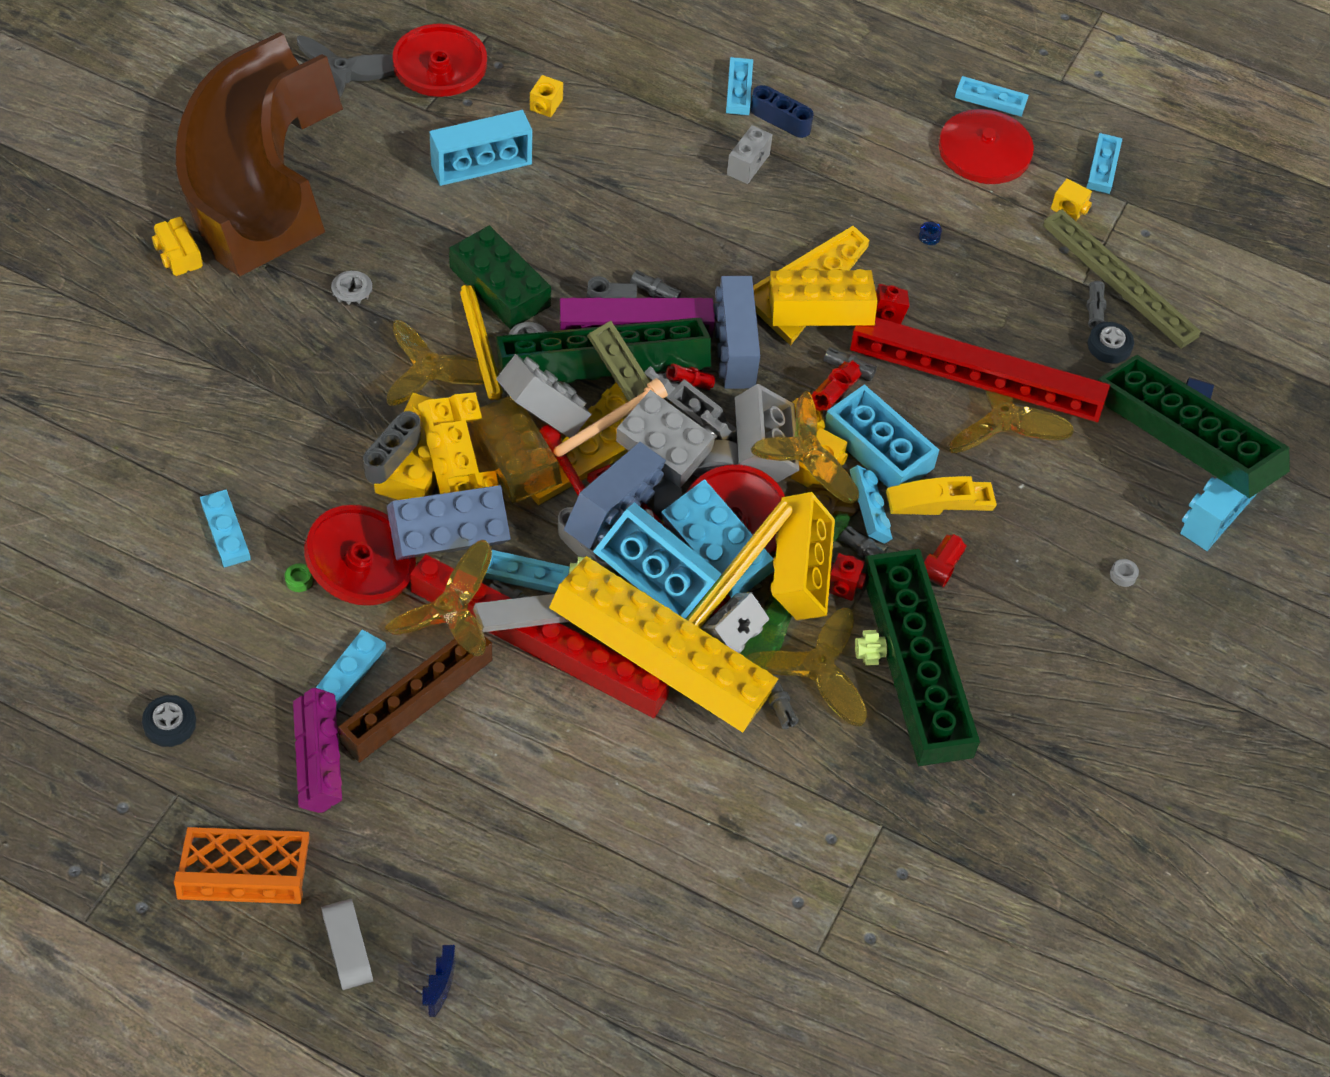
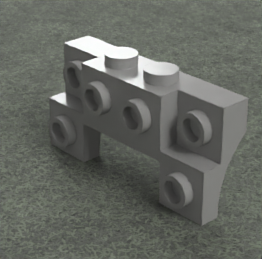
[644,366,738,444]

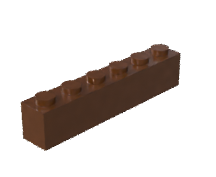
[338,625,493,763]

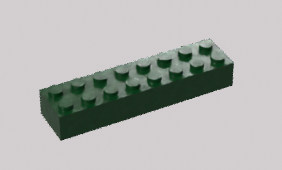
[496,318,711,383]
[1098,355,1290,498]
[863,549,980,766]

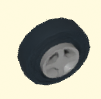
[1088,322,1134,364]
[142,695,196,747]

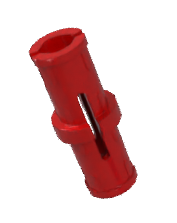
[666,364,715,390]

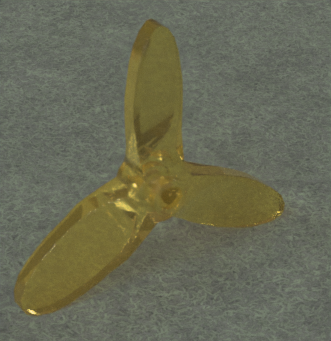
[387,320,499,406]
[949,390,1073,453]
[751,391,859,503]
[385,540,492,656]
[745,608,867,726]

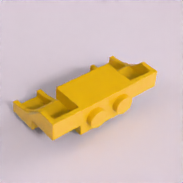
[418,392,499,494]

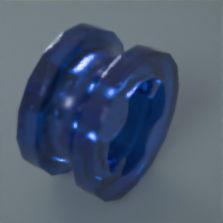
[919,222,942,245]

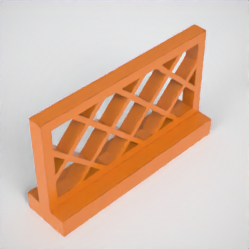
[174,827,310,904]

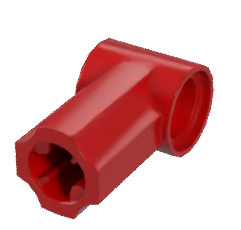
[924,534,967,588]

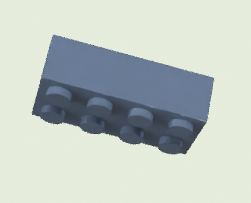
[713,276,760,389]
[564,442,666,549]
[387,485,511,560]

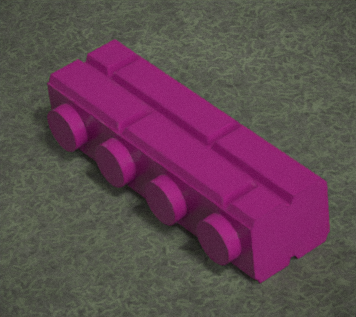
[293,688,342,813]

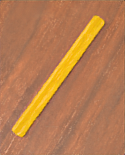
[460,285,503,400]
[686,501,793,628]

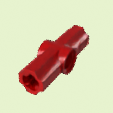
[810,360,862,412]

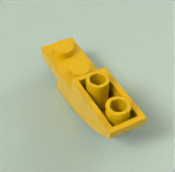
[886,476,997,515]

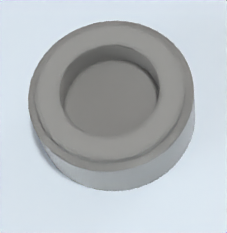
[1110,559,1139,587]

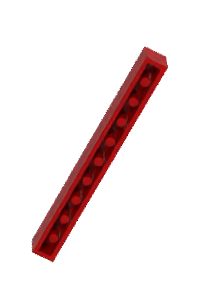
[850,317,1110,422]
[410,554,669,719]

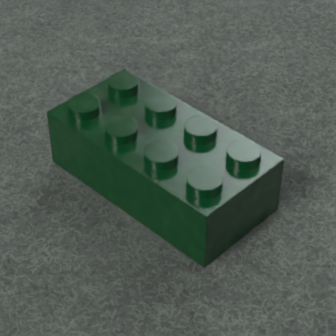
[449,225,551,330]

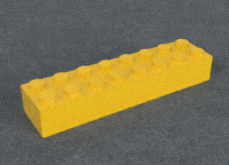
[549,556,778,733]

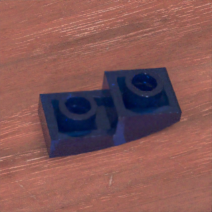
[422,945,456,1017]

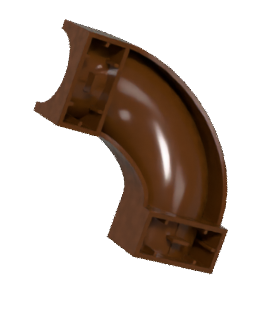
[176,32,343,277]

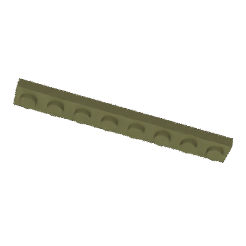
[1043,209,1201,349]

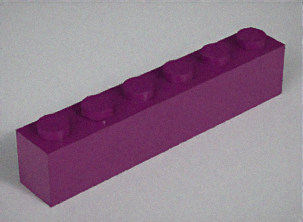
[560,297,715,338]

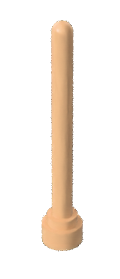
[554,378,668,457]

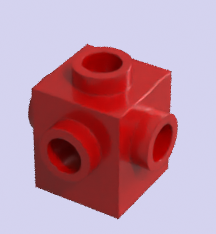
[876,284,910,324]
[829,553,867,601]

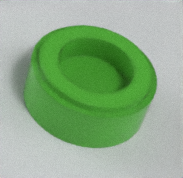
[285,563,314,592]

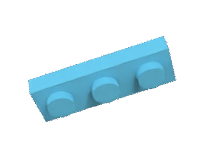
[726,57,753,115]
[955,76,1029,117]
[1086,133,1122,194]
[849,465,893,544]
[200,490,251,568]
[482,549,570,594]
[316,630,386,711]

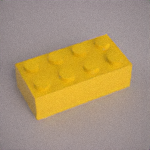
[769,269,877,326]
[374,393,437,500]
[771,492,835,620]

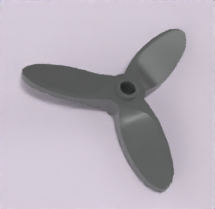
[297,35,395,98]

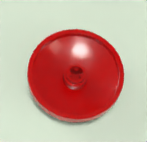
[392,24,487,97]
[939,109,1034,184]
[686,464,785,556]
[304,505,416,606]

